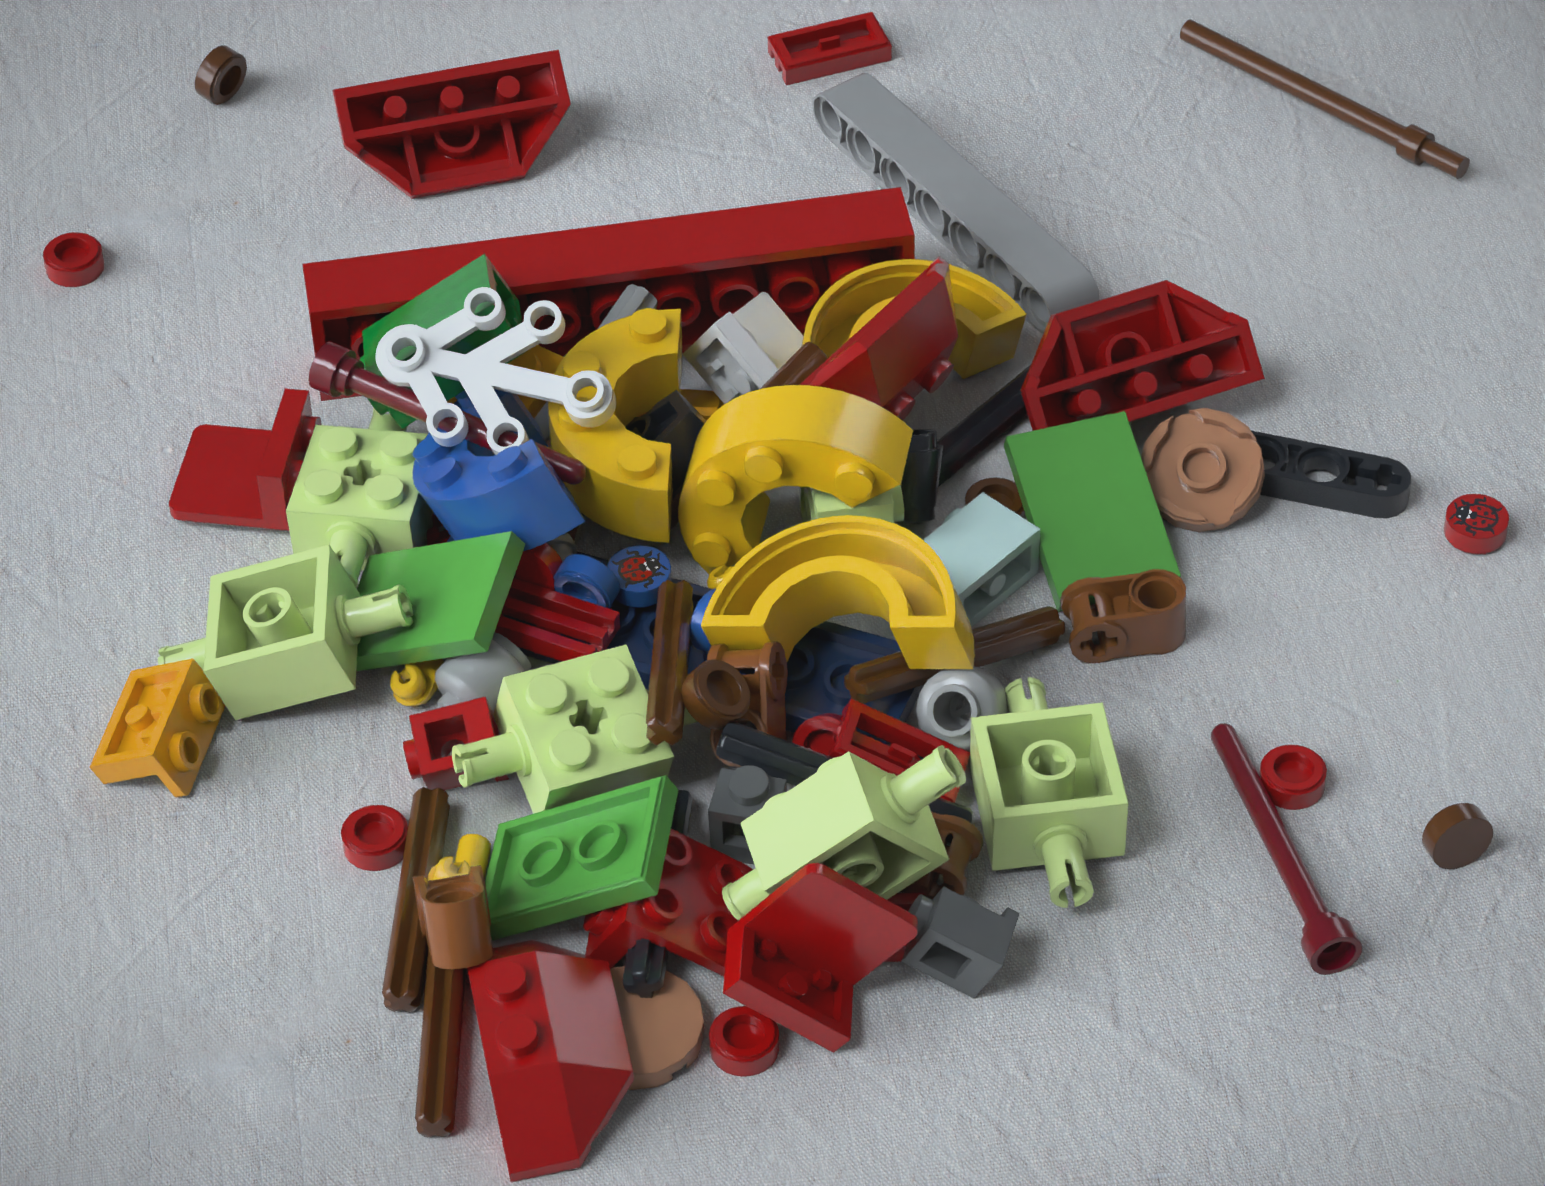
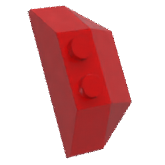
[332,49,571,199]
[799,256,958,421]
[1021,280,1265,431]
[467,940,634,1182]

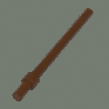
[1180,19,1470,179]

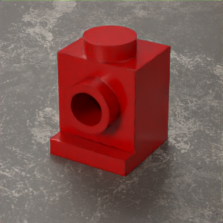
[403,696,509,790]

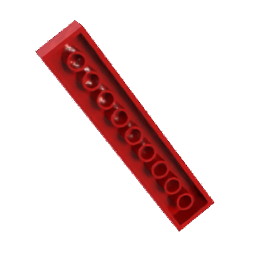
[302,187,915,401]

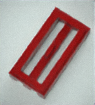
[767,12,892,86]
[495,578,620,661]
[828,699,970,803]

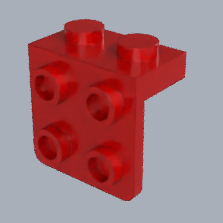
[169,388,322,531]
[583,829,753,976]
[723,863,918,1053]

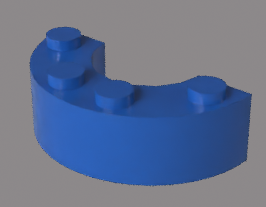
[412,389,585,551]

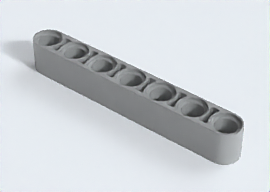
[812,73,1100,333]

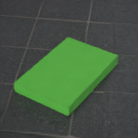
[1003,411,1181,612]
[356,531,525,671]
[485,775,678,941]

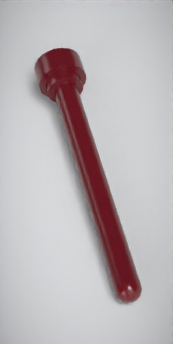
[309,341,586,485]
[1211,723,1362,975]

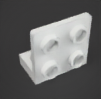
[682,292,803,404]

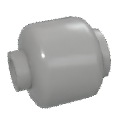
[435,632,531,713]
[916,666,1009,751]

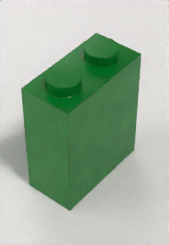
[360,254,527,429]

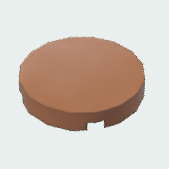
[1141,408,1265,532]
[610,966,704,1090]

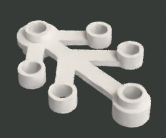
[376,287,616,455]

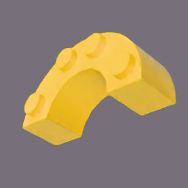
[801,259,1027,379]
[548,308,683,543]
[678,385,913,574]
[701,515,975,669]

